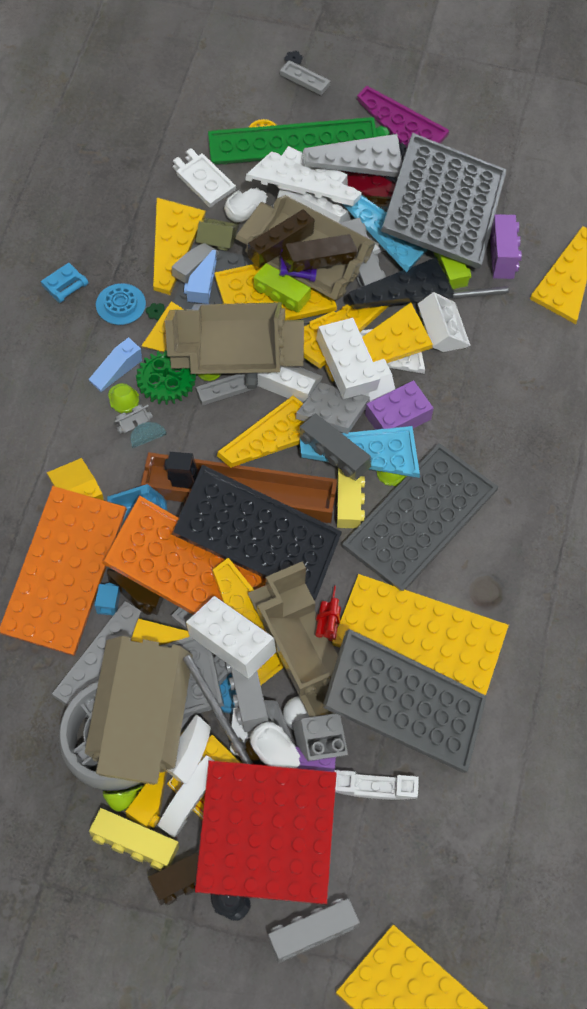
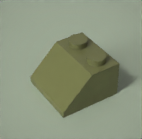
[196,218,239,251]

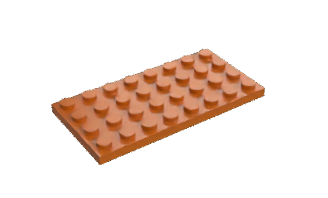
[0,486,127,656]
[102,496,266,615]

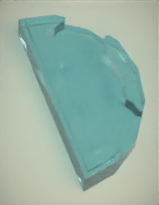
[130,422,167,448]

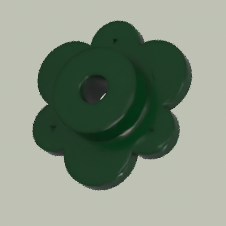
[146,303,165,320]

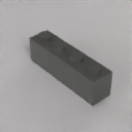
[300,413,371,481]

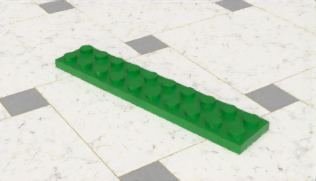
[208,117,377,165]

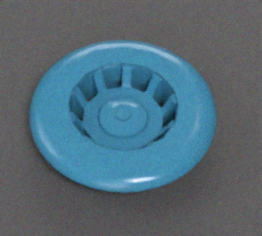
[96,284,146,325]

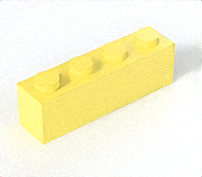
[337,468,365,528]
[89,808,179,871]

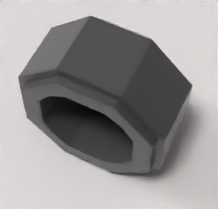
[246,373,257,389]

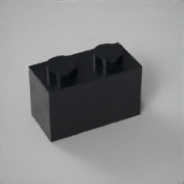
[165,452,198,489]

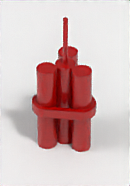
[315,586,341,642]

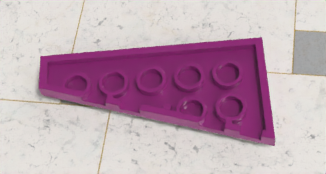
[357,85,449,149]

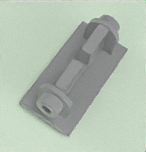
[113,404,153,434]

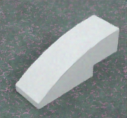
[166,715,211,784]

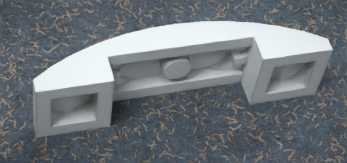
[158,755,214,838]
[335,770,419,800]

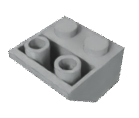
[293,714,348,761]

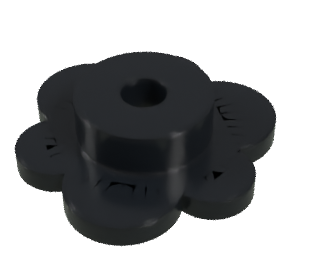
[284,51,303,65]

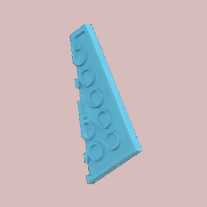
[343,195,428,272]
[300,426,420,478]

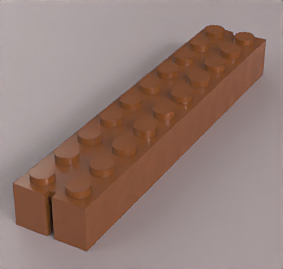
[141,452,337,523]

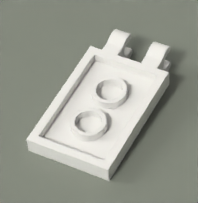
[173,148,236,207]

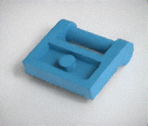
[41,263,89,303]

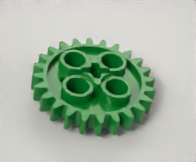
[136,350,196,405]

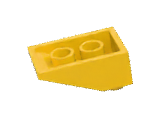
[47,458,104,500]

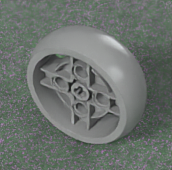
[59,682,141,791]

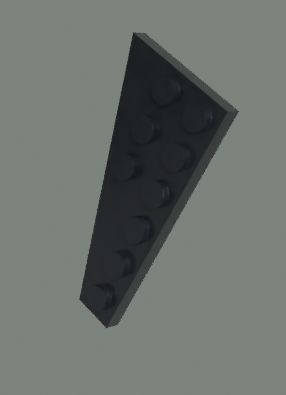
[348,257,455,309]

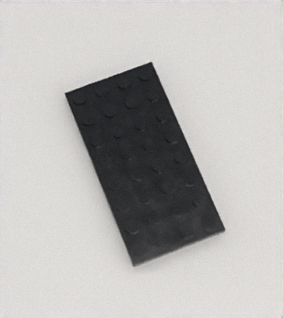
[172,465,342,601]

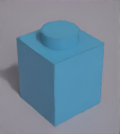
[95,583,120,616]

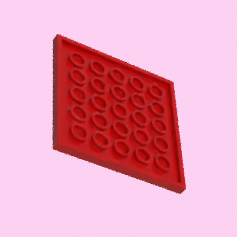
[195,760,337,905]

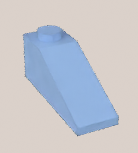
[184,250,217,304]
[89,337,142,392]

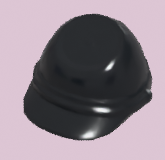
[211,894,251,921]

